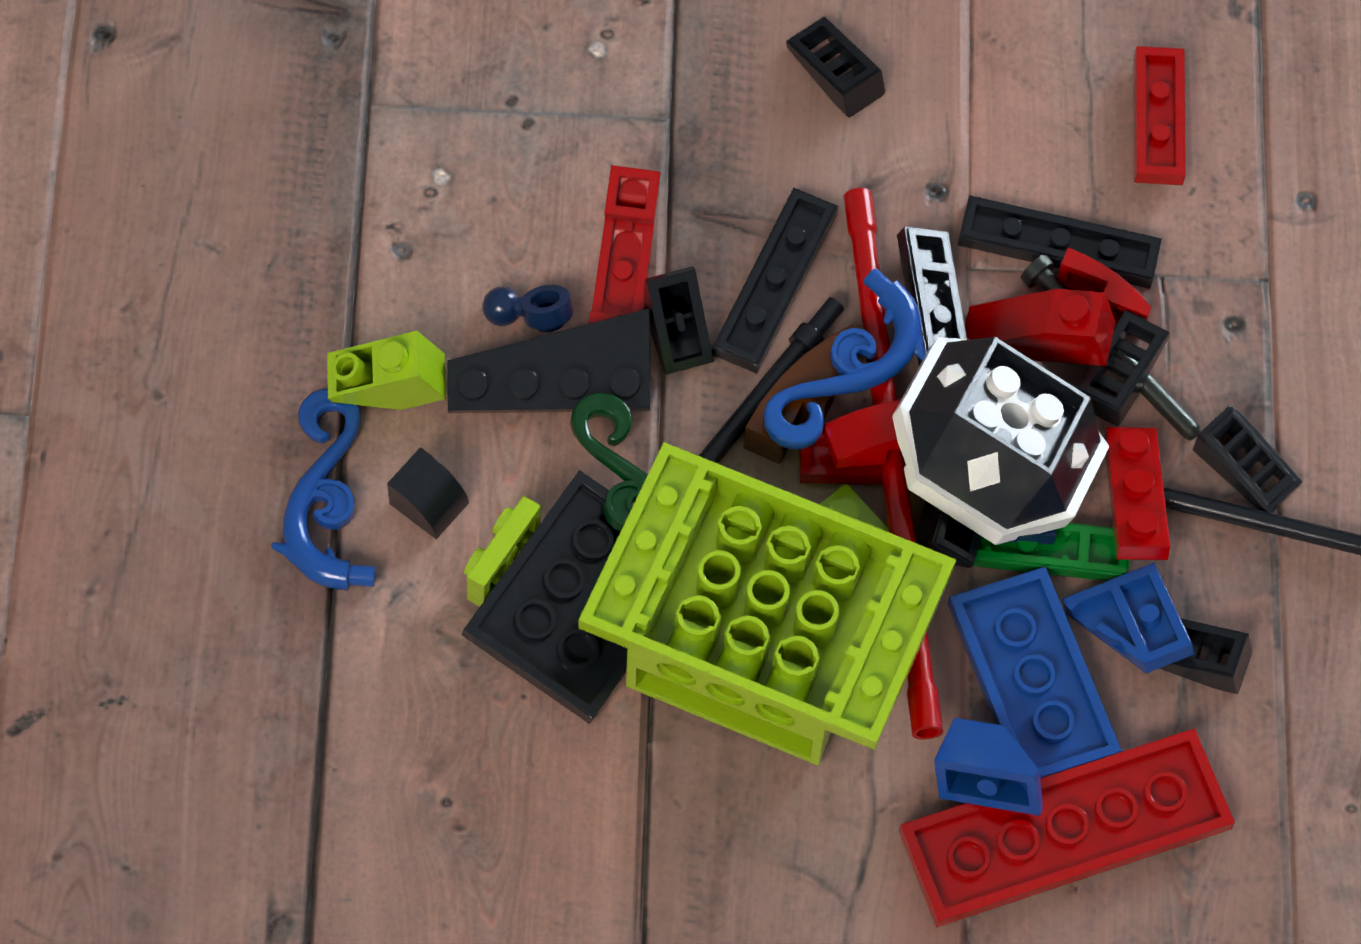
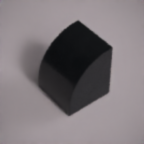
[387,447,469,540]

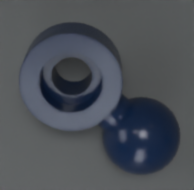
[482,285,573,332]

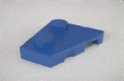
[1062,563,1195,674]

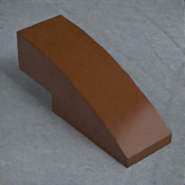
[743,323,863,464]

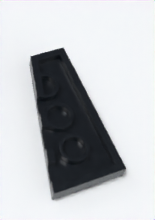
[447,309,650,413]

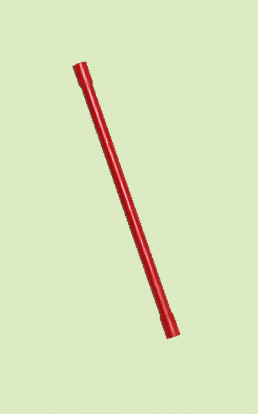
[843,188,943,740]

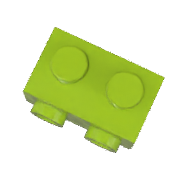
[464,495,541,607]

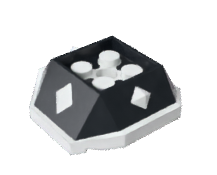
[892,337,1109,545]

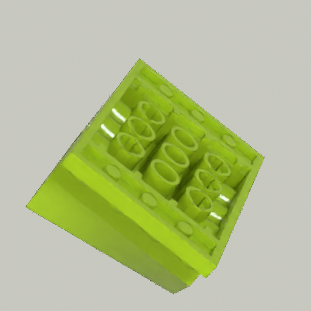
[578,442,956,766]

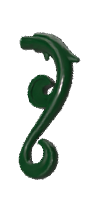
[570,392,648,531]

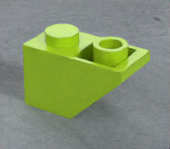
[327,331,446,410]

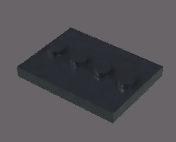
[461,470,627,724]

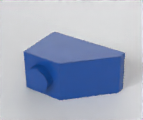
[934,718,1043,816]

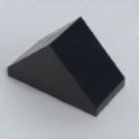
[643,266,714,375]

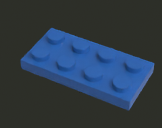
[947,567,1122,779]

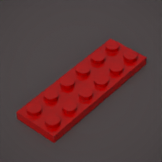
[899,728,1235,928]

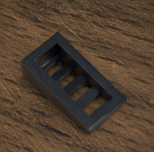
[786,16,885,117]
[1076,310,1170,426]
[1193,405,1302,513]
[1159,618,1252,694]

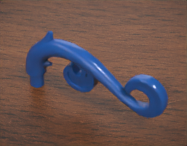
[763,268,926,450]
[271,389,376,591]

